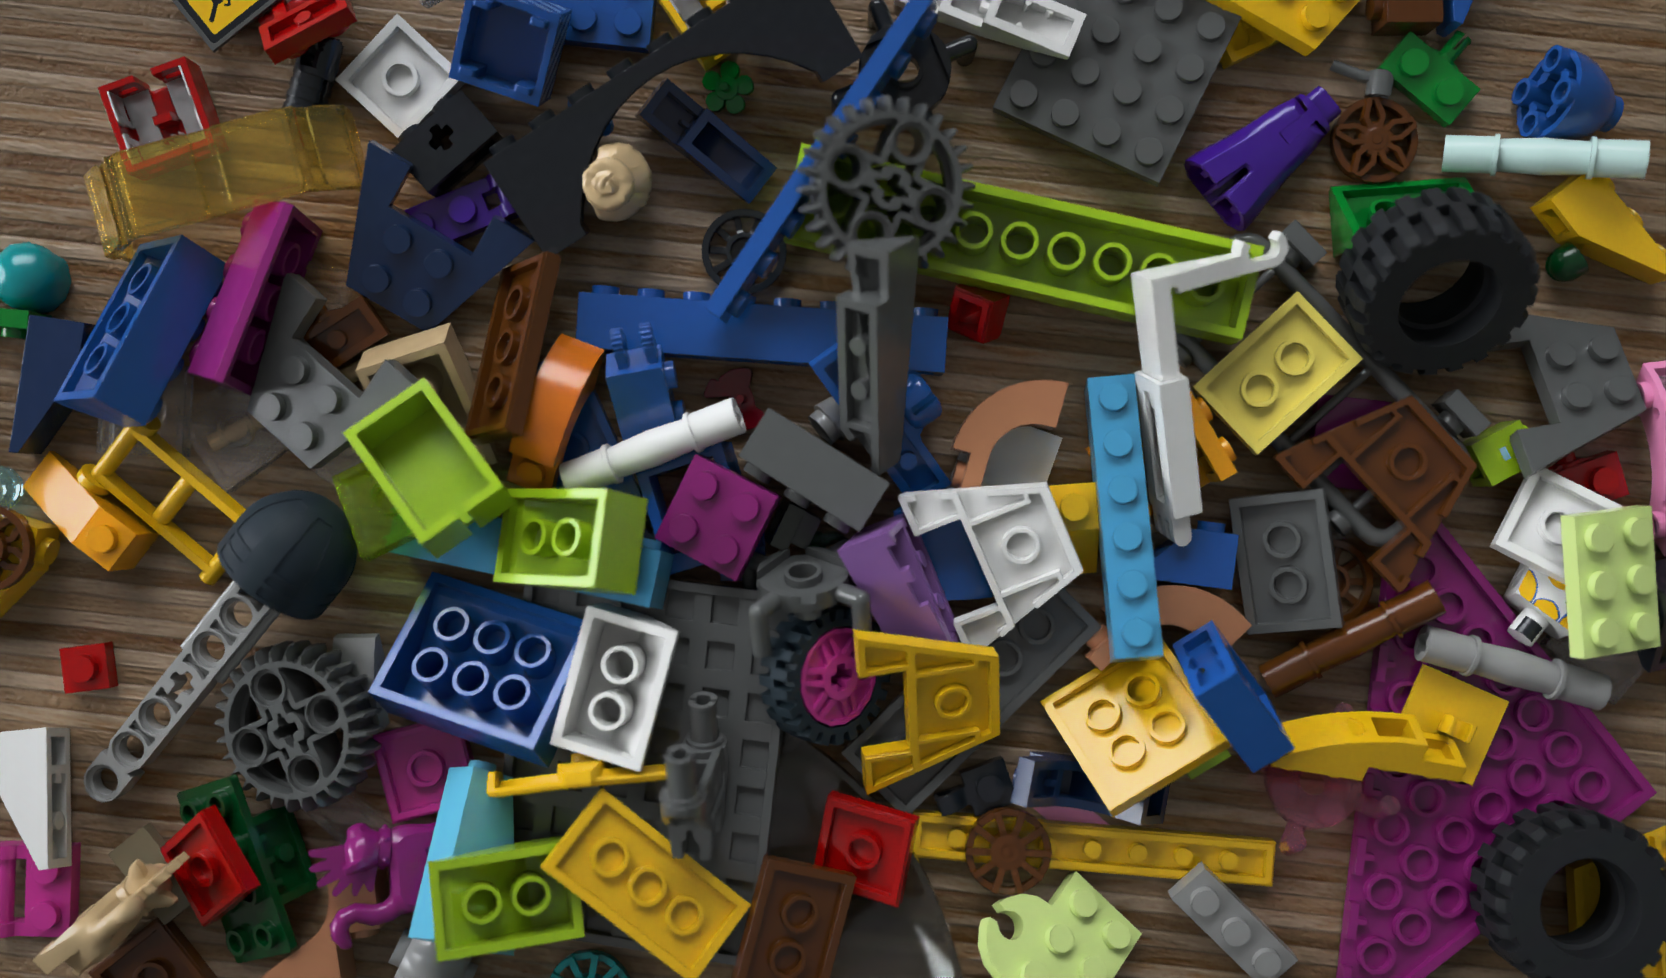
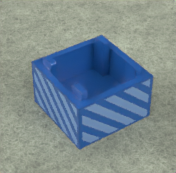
[449,0,572,107]

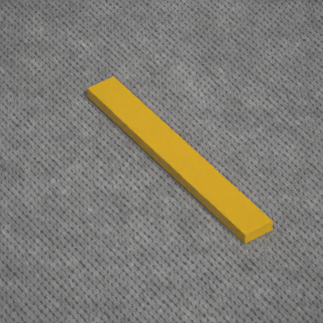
[912,809,1276,887]

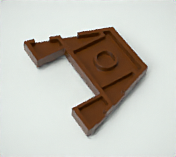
[1272,396,1477,593]

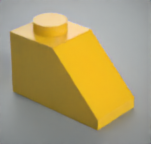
[1048,482,1099,574]

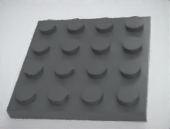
[993,0,1241,187]

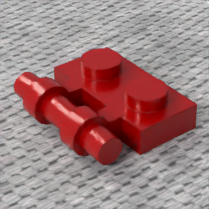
[258,0,357,65]

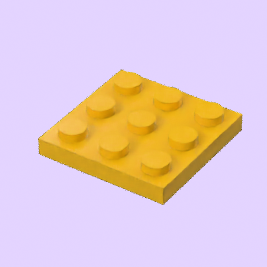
[1040,639,1232,817]

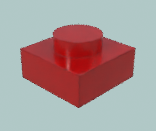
[59,641,118,694]

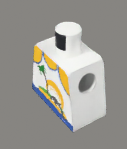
[1503,563,1568,646]

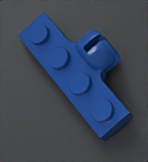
[809,342,951,493]

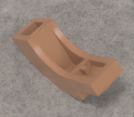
[950,380,1069,488]

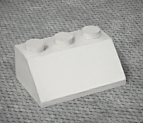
[550,602,680,772]

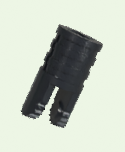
[282,37,344,123]

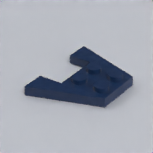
[346,140,535,331]

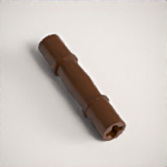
[1258,580,1447,698]

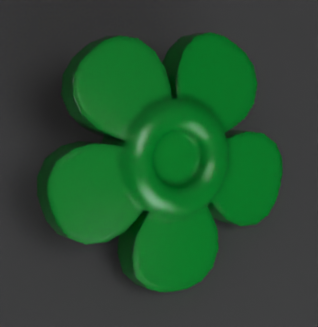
[702,61,754,115]

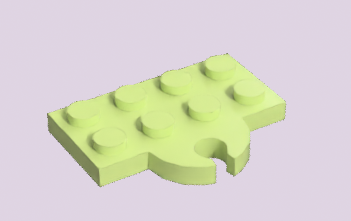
[978,871,1142,978]

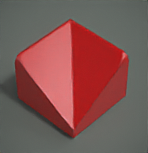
[948,284,1010,344]

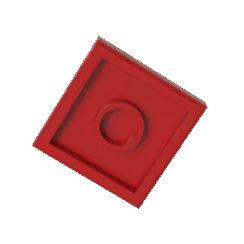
[814,790,920,908]
[160,804,261,927]

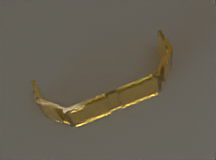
[83,105,365,263]

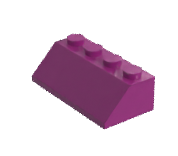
[188,200,323,396]

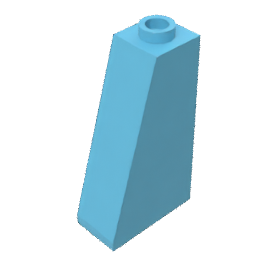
[408,760,515,956]

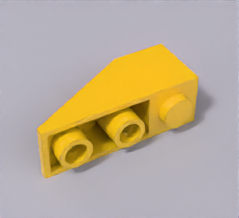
[1530,175,1666,285]

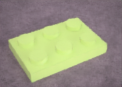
[1560,505,1661,659]

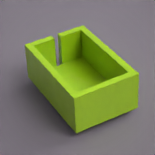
[343,378,516,559]

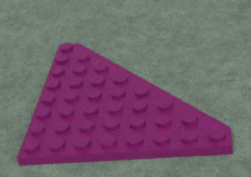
[1336,522,1657,978]

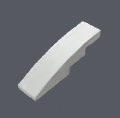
[894,0,1087,60]

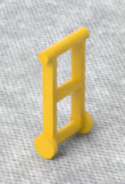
[76,416,246,585]

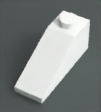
[0,727,72,870]

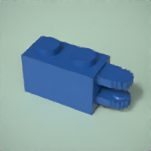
[605,322,686,441]

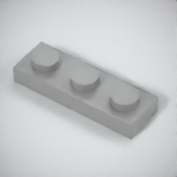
[1168,861,1298,978]

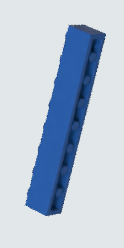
[576,285,948,376]

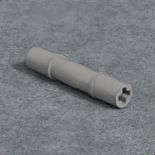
[1414,625,1612,710]

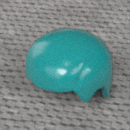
[0,242,71,314]

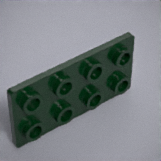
[177,774,318,963]

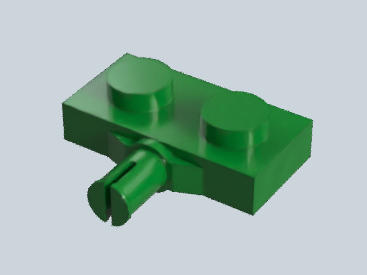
[1376,30,1481,128]

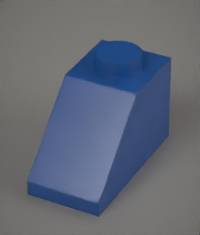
[1153,520,1239,590]

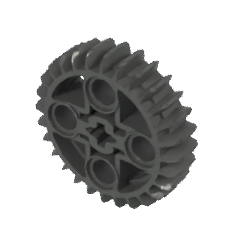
[796,95,976,271]
[214,640,384,813]

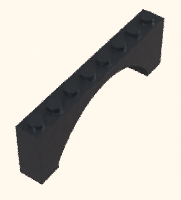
[483,0,863,254]

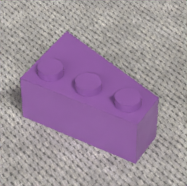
[837,513,960,643]

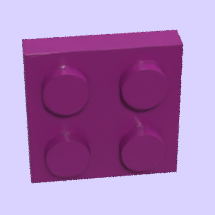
[654,454,782,581]

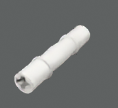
[559,397,746,489]

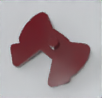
[704,368,765,430]

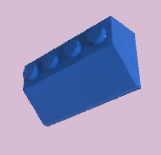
[53,235,225,427]

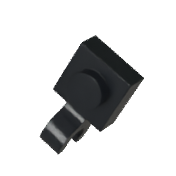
[933,755,1014,817]

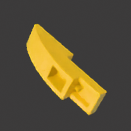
[1270,711,1467,782]

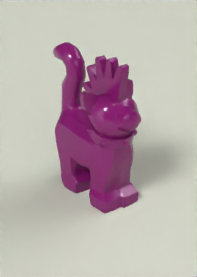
[308,822,436,950]

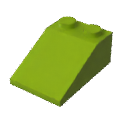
[493,488,648,595]
[428,835,585,962]

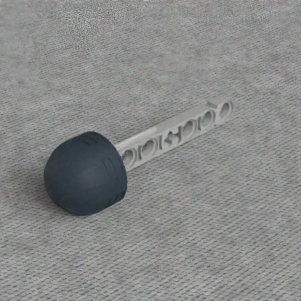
[84,490,358,803]

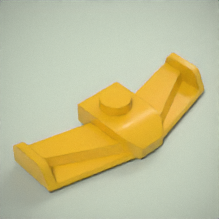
[486,753,667,798]

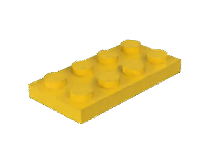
[540,788,751,978]

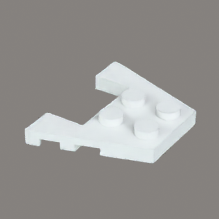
[898,482,1083,646]

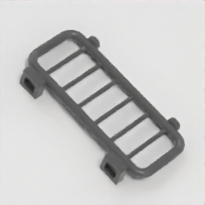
[1175,219,1491,548]

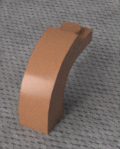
[1081,582,1252,671]

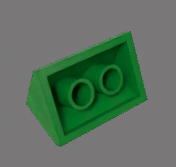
[1329,177,1474,258]

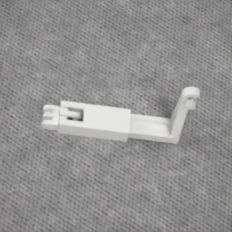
[1131,230,1288,547]

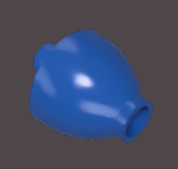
[1512,45,1624,140]

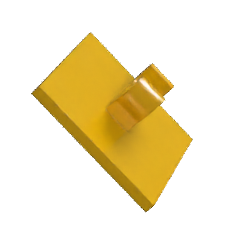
[1401,664,1509,786]

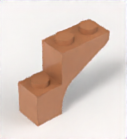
[260,867,390,978]

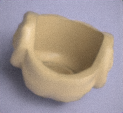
[582,142,652,222]

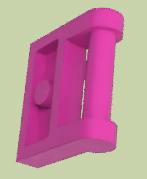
[0,840,81,938]

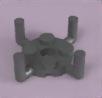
[742,538,872,658]

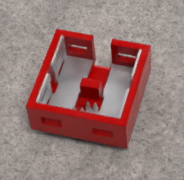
[98,56,230,182]

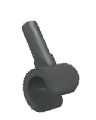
[1330,59,1394,99]

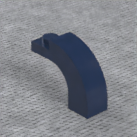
[1011,751,1171,826]

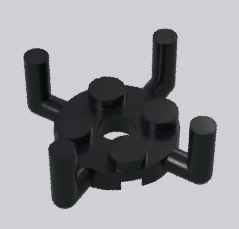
[831,0,978,155]

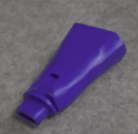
[1184,86,1341,231]

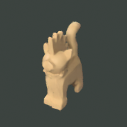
[32,851,190,976]

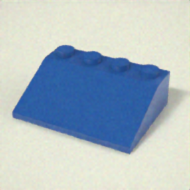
[368,571,583,768]

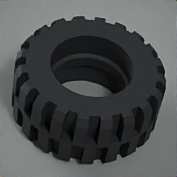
[1336,187,1540,375]
[1469,802,1666,978]

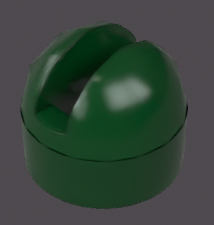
[1545,242,1589,282]

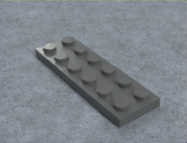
[841,588,1102,813]

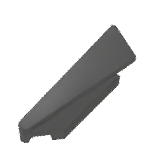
[836,236,920,476]

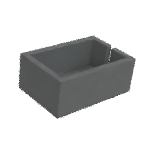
[738,408,890,534]

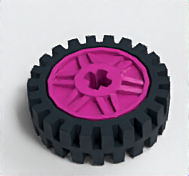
[759,605,891,746]

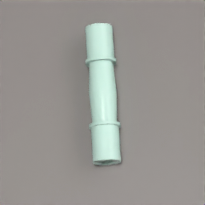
[1441,134,1650,180]

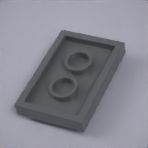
[1229,487,1344,635]

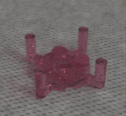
[1237,703,1400,856]

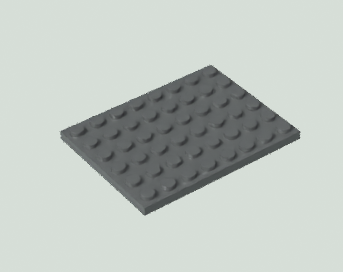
[503,579,790,965]

